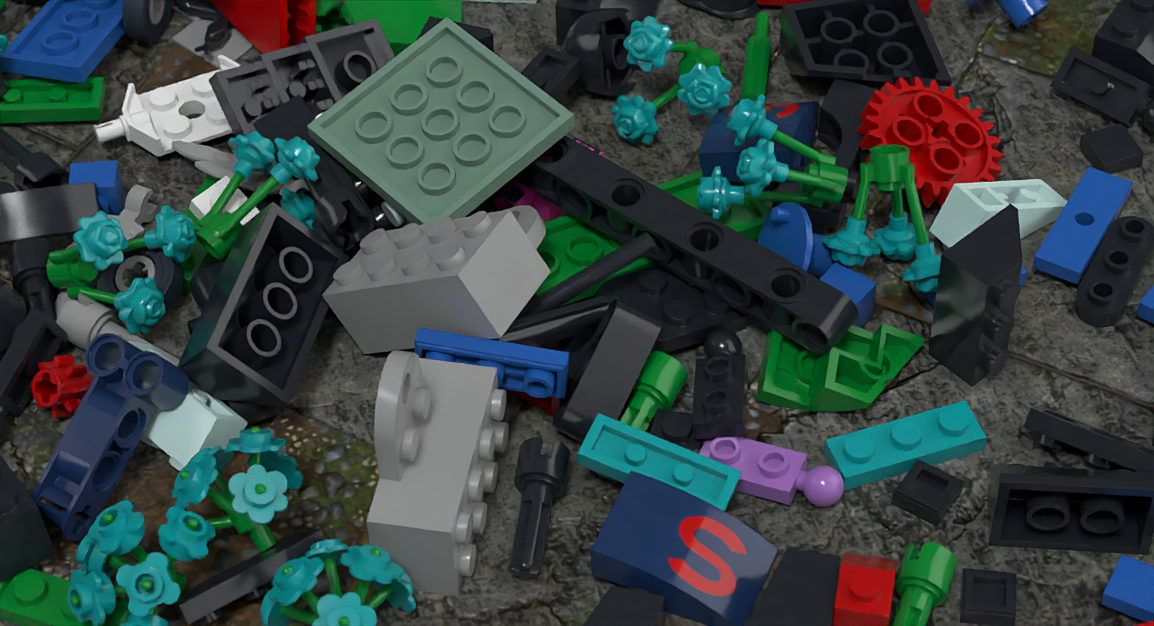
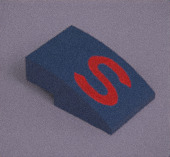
[698,101,820,182]
[591,470,778,626]

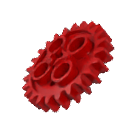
[857,77,1003,208]

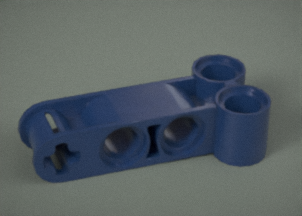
[31,333,189,541]

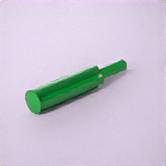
[739,12,771,103]

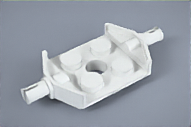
[93,55,242,156]

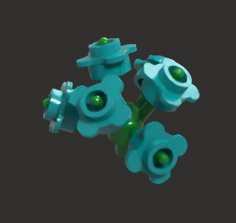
[67,500,216,626]

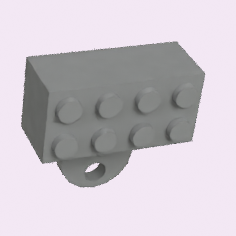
[322,205,551,354]
[366,350,509,596]

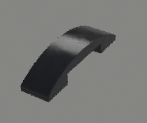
[0,182,100,245]

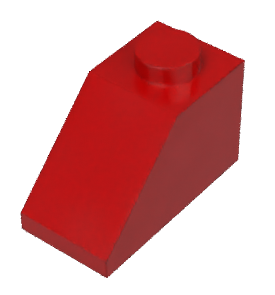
[833,552,897,626]

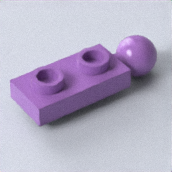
[699,436,844,507]

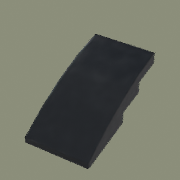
[208,18,395,138]

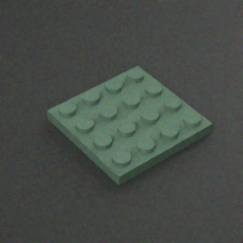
[307,17,576,225]

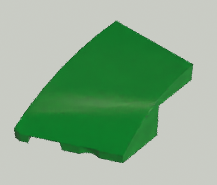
[341,0,462,57]
[755,323,924,412]

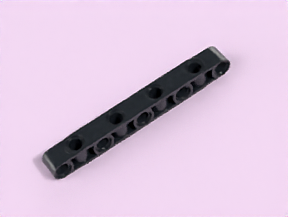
[512,136,859,354]

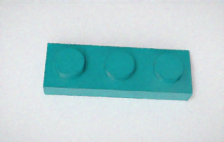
[824,400,987,491]
[576,413,742,512]

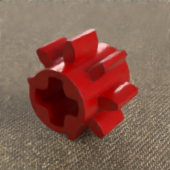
[31,355,93,418]

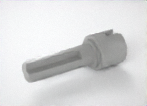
[56,293,180,365]

